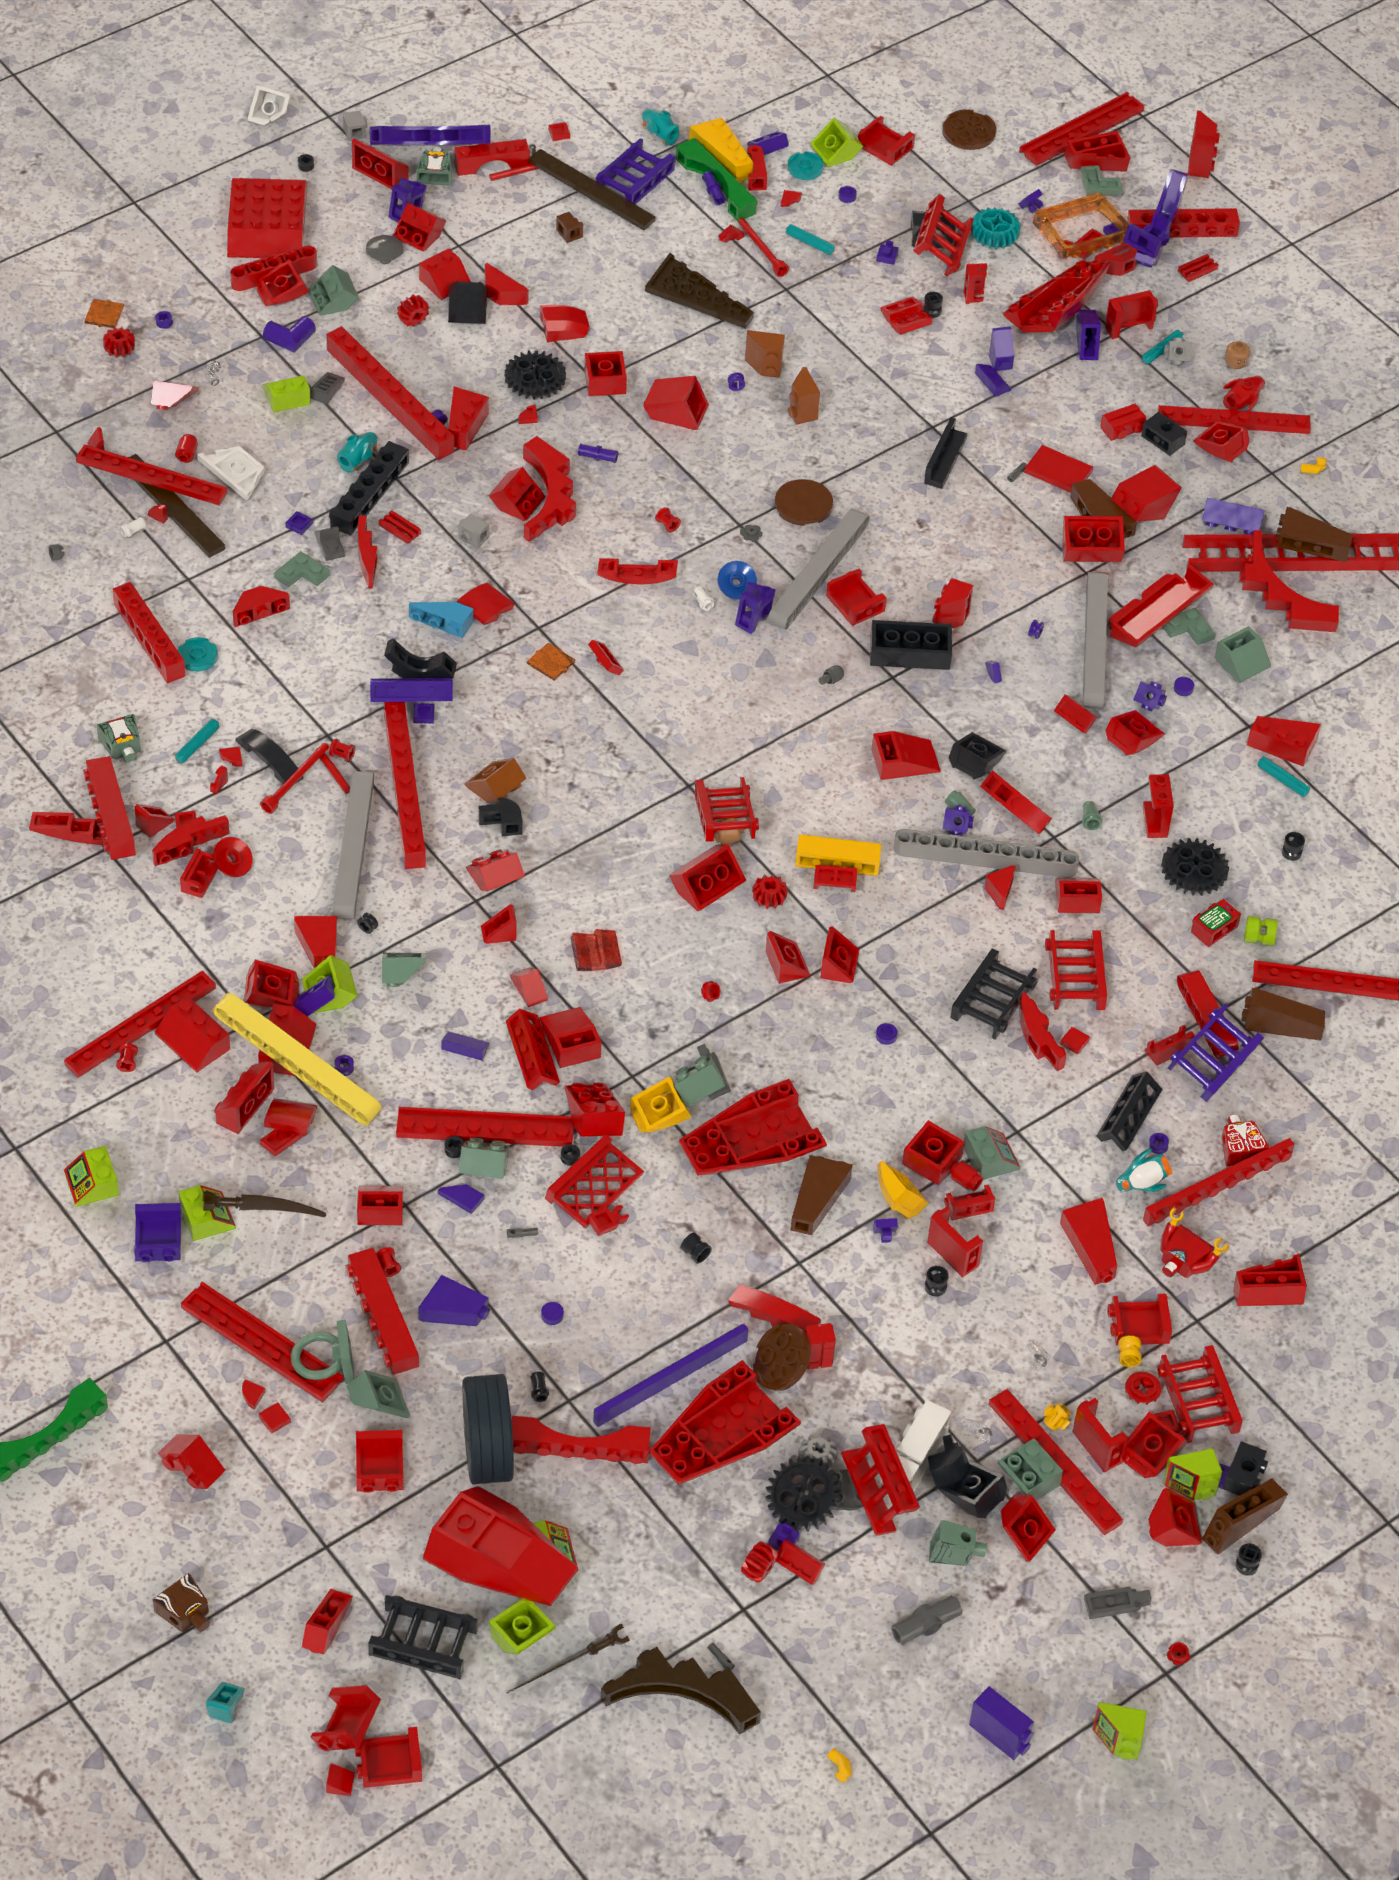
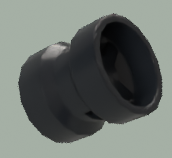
[923,291,943,318]
[1282,832,1305,861]
[680,1232,712,1264]
[925,1266,949,1297]
[1235,1543,1262,1576]

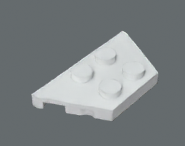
[198,446,264,500]

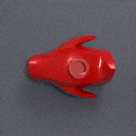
[1223,376,1265,411]

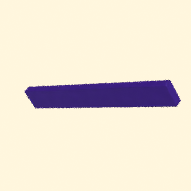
[593,1324,749,1427]

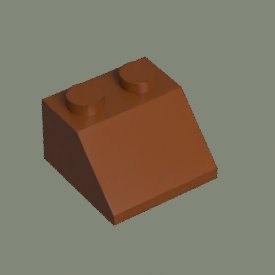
[745,330,785,378]
[788,367,820,425]
[465,758,527,803]

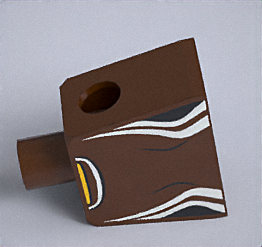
[153,1573,210,1632]

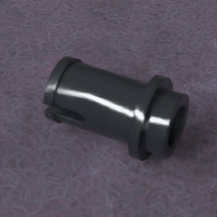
[530,1371,549,1402]

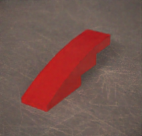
[358,516,378,588]
[29,812,105,845]
[728,1284,821,1331]

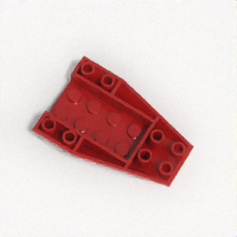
[1003,259,1110,333]
[679,1079,827,1176]
[649,1360,801,1485]
[422,1486,579,1606]

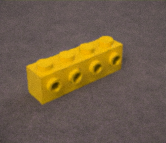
[795,834,882,876]

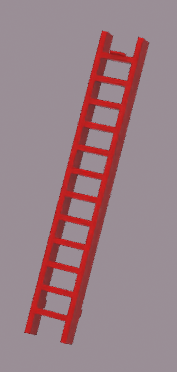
[1182,533,1399,572]

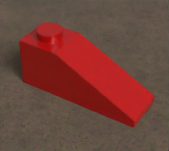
[302,1589,353,1655]

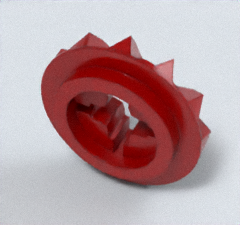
[1125,1372,1162,1405]

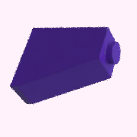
[1076,309,1101,360]
[418,1275,490,1327]

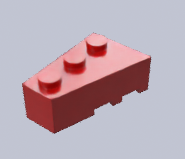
[1233,1254,1307,1306]

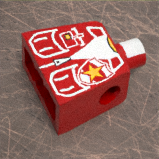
[1221,1115,1269,1166]

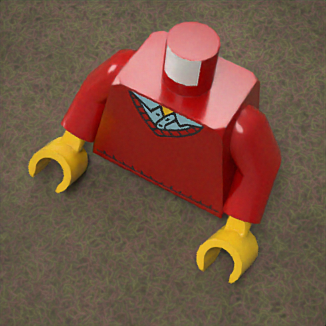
[1160,1208,1229,1278]

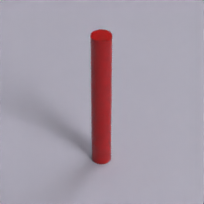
[489,164,539,181]
[315,748,350,794]

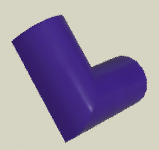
[263,316,316,353]

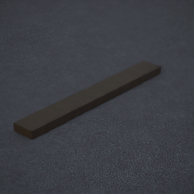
[529,149,656,231]
[128,454,225,558]

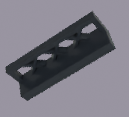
[924,417,967,489]
[1096,1071,1163,1151]

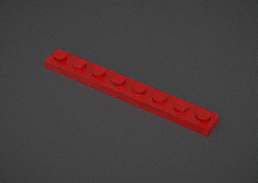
[1157,405,1311,434]
[76,444,228,506]
[1252,960,1399,1001]
[64,970,216,1078]
[1143,1138,1295,1226]
[989,1389,1123,1536]

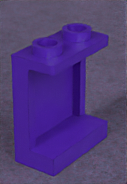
[134,1203,181,1262]

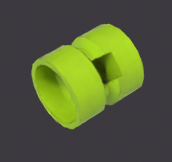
[1244,915,1278,946]

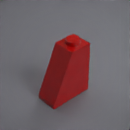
[294,916,337,968]

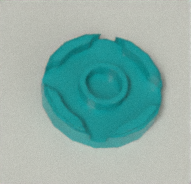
[787,151,823,180]
[178,637,218,672]

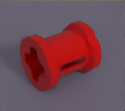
[655,507,681,533]
[329,738,356,763]
[116,1043,138,1072]
[376,1247,401,1277]

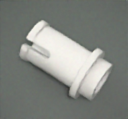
[119,517,146,538]
[692,586,714,611]

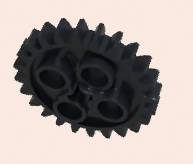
[504,350,566,400]
[1161,838,1229,896]
[765,1456,842,1532]

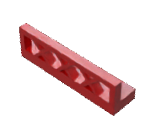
[506,1008,560,1090]

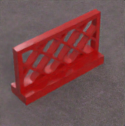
[545,1134,644,1229]

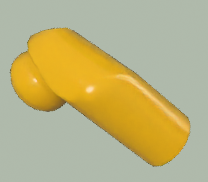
[1300,457,1327,474]
[827,1748,852,1783]

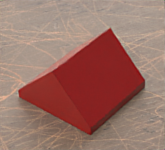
[820,926,860,983]
[765,931,810,984]

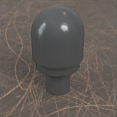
[818,665,844,685]

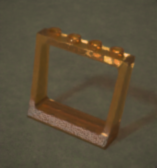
[1032,193,1130,258]

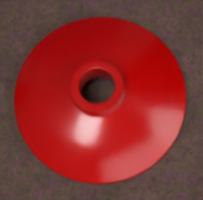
[213,837,253,877]

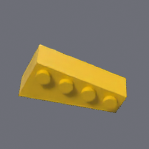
[689,117,753,182]

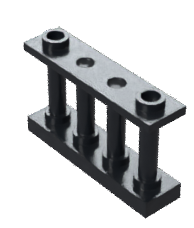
[950,948,1038,1040]
[368,1595,478,1680]

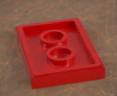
[1024,445,1093,493]

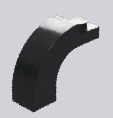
[384,638,457,679]

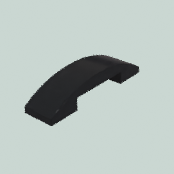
[235,728,304,784]

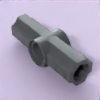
[891,1595,963,1645]

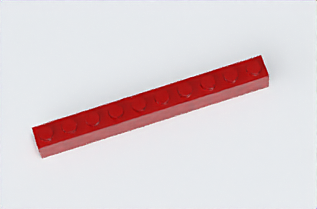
[326,326,454,460]
[383,702,426,869]

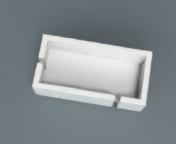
[880,1400,952,1497]

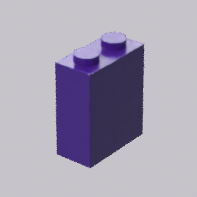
[969,1686,1034,1760]

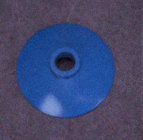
[717,561,757,599]

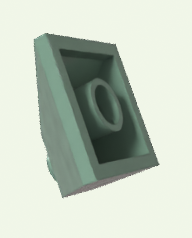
[382,953,426,987]
[346,1370,410,1418]

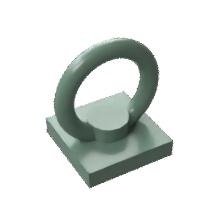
[291,1320,355,1384]

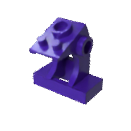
[388,178,427,223]
[1123,212,1171,258]
[735,582,776,634]

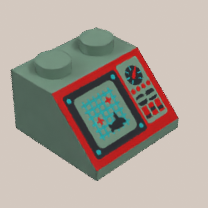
[964,1126,1021,1180]

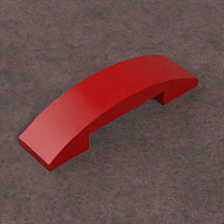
[597,558,678,584]

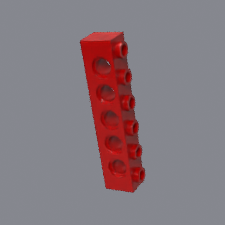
[1126,208,1240,238]
[112,581,186,684]

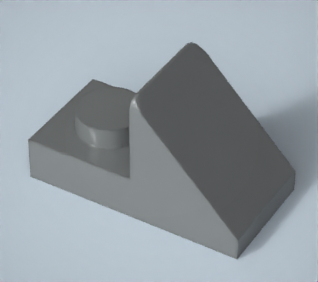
[315,526,345,561]

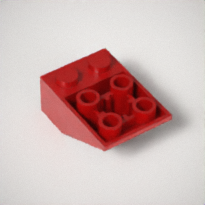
[871,731,941,780]
[539,1007,602,1068]
[565,1082,625,1137]

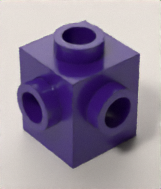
[1133,681,1167,711]
[942,805,974,836]

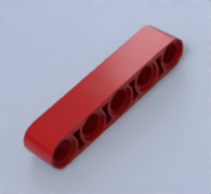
[230,246,317,291]
[1177,970,1239,1058]

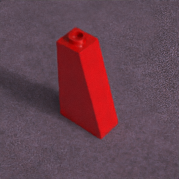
[1060,1197,1118,1285]

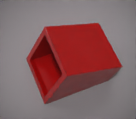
[643,376,709,430]
[1111,465,1182,522]

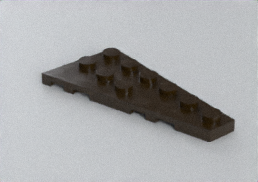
[645,253,754,329]

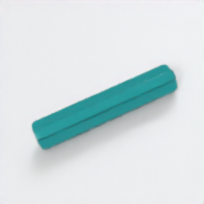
[786,224,835,255]
[1141,330,1183,364]
[175,719,219,763]
[1258,756,1310,797]

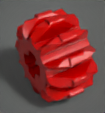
[397,294,430,327]
[103,327,135,358]
[752,874,788,909]
[741,1541,778,1583]

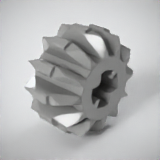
[798,1434,838,1468]

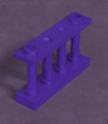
[596,138,675,205]
[370,678,453,702]
[1168,1004,1264,1102]

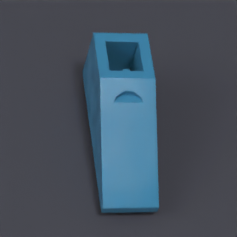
[409,602,473,638]

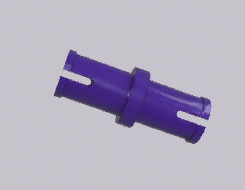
[702,171,726,205]
[578,443,618,463]

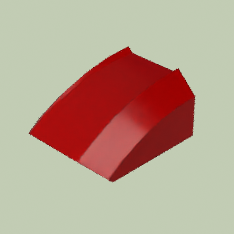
[257,259,310,306]
[539,305,590,342]
[1193,421,1250,463]
[1105,710,1165,756]
[243,959,300,1007]
[1123,1411,1187,1478]

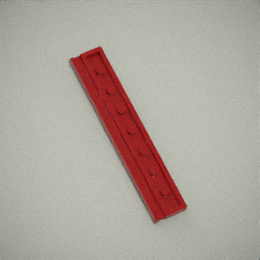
[1019,92,1144,166]
[396,1107,574,1147]
[181,1282,344,1403]

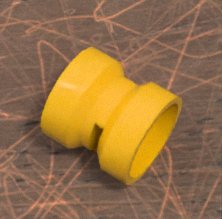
[1118,1336,1142,1367]

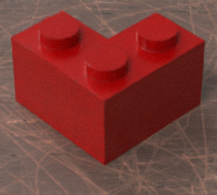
[158,1434,226,1489]

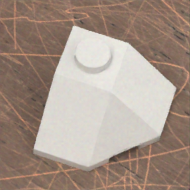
[247,85,291,126]

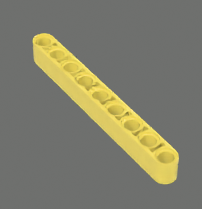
[213,993,382,1126]

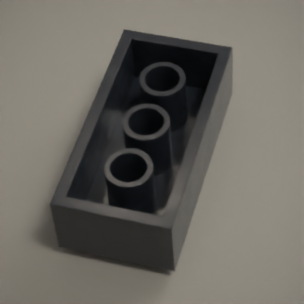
[870,620,952,670]

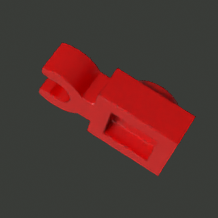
[587,1205,629,1236]

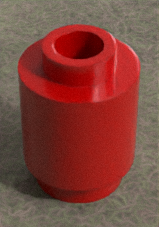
[175,434,198,463]
[950,1161,984,1192]

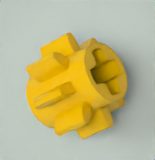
[1043,1402,1071,1431]

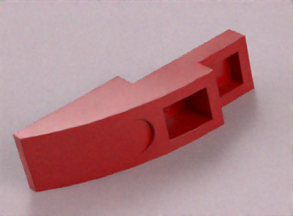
[980,770,1052,835]
[152,815,230,866]
[1019,993,1067,1071]

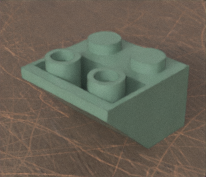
[308,265,359,316]
[1215,626,1271,683]
[674,1055,725,1107]
[459,1138,510,1179]
[997,1439,1063,1497]

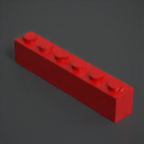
[83,756,136,860]
[345,1247,419,1375]

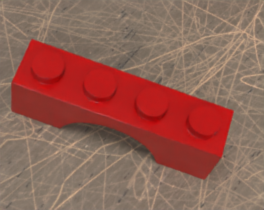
[454,139,530,176]

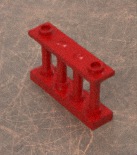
[913,194,973,276]
[695,777,759,842]
[1045,930,1107,1010]
[1157,1345,1243,1443]
[841,1424,920,1536]

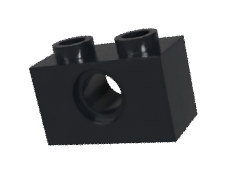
[1141,412,1187,456]
[1223,1441,1269,1496]

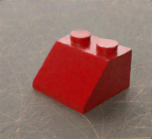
[419,248,471,301]

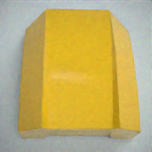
[630,1076,692,1133]
[877,1161,929,1219]

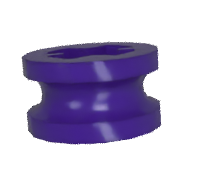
[155,311,173,329]
[727,372,745,391]
[432,409,448,425]
[1028,619,1044,639]
[334,1055,354,1076]
[1149,1133,1169,1154]

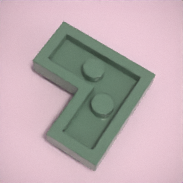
[1080,166,1123,196]
[274,551,331,587]
[1162,608,1215,645]

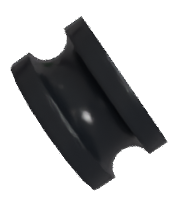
[298,154,314,172]
[357,912,378,934]
[444,1136,464,1158]
[560,1144,580,1166]

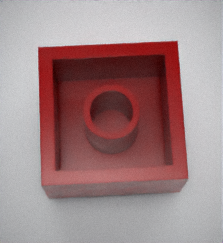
[584,351,627,396]
[902,1120,965,1186]

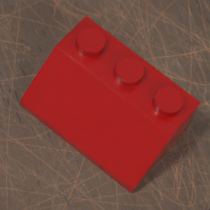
[1188,110,1220,178]
[352,139,409,189]
[1062,516,1125,562]
[669,844,747,911]
[155,996,230,1073]
[258,1003,317,1076]
[214,1061,274,1134]

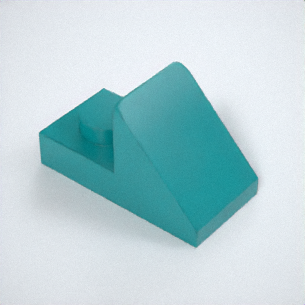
[206,1682,245,1723]

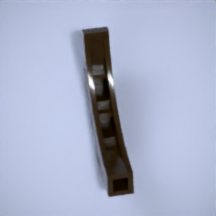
[601,1647,761,1735]

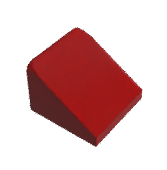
[88,427,105,450]
[326,1764,355,1796]

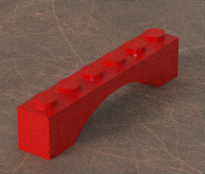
[511,1416,651,1464]

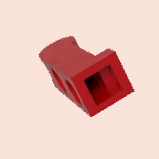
[747,145,767,191]

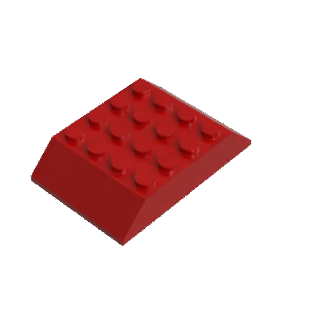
[227,178,307,258]

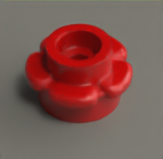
[701,981,721,1002]
[1167,1642,1190,1665]

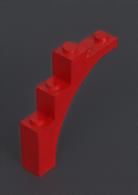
[523,436,576,542]
[1239,530,1339,632]

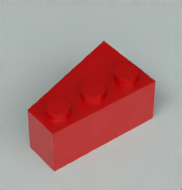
[1064,131,1130,172]
[448,386,489,451]
[1247,716,1321,767]

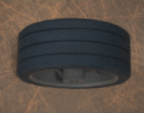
[462,1374,514,1484]

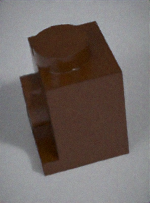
[556,212,583,243]

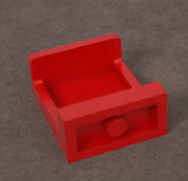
[858,116,915,166]
[1105,290,1158,339]
[826,568,887,626]
[1142,774,1174,838]
[927,1206,983,1278]
[1107,1294,1172,1345]
[1072,1398,1128,1473]
[356,1430,404,1493]
[310,1685,381,1751]
[355,1726,422,1788]

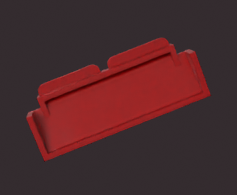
[1108,565,1214,648]

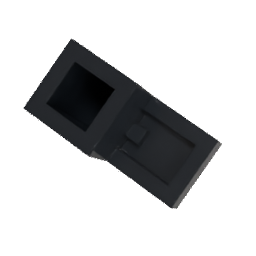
[478,798,523,836]
[927,1434,969,1488]

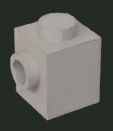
[342,110,367,141]
[458,514,490,549]

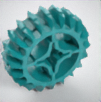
[971,207,1021,250]

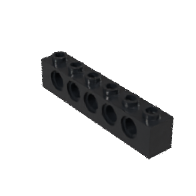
[329,441,409,536]

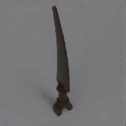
[202,1191,326,1217]
[507,1623,630,1694]

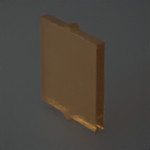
[85,299,124,328]
[527,643,575,681]

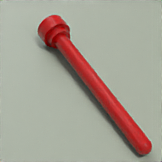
[738,218,789,277]
[260,743,329,814]

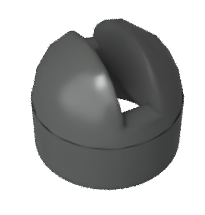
[49,544,65,561]

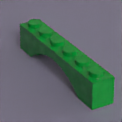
[676,138,757,222]
[0,1377,108,1482]

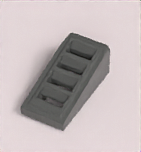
[310,372,345,405]

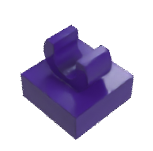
[1018,189,1043,213]
[876,240,899,265]
[873,1218,898,1243]
[768,1523,800,1550]

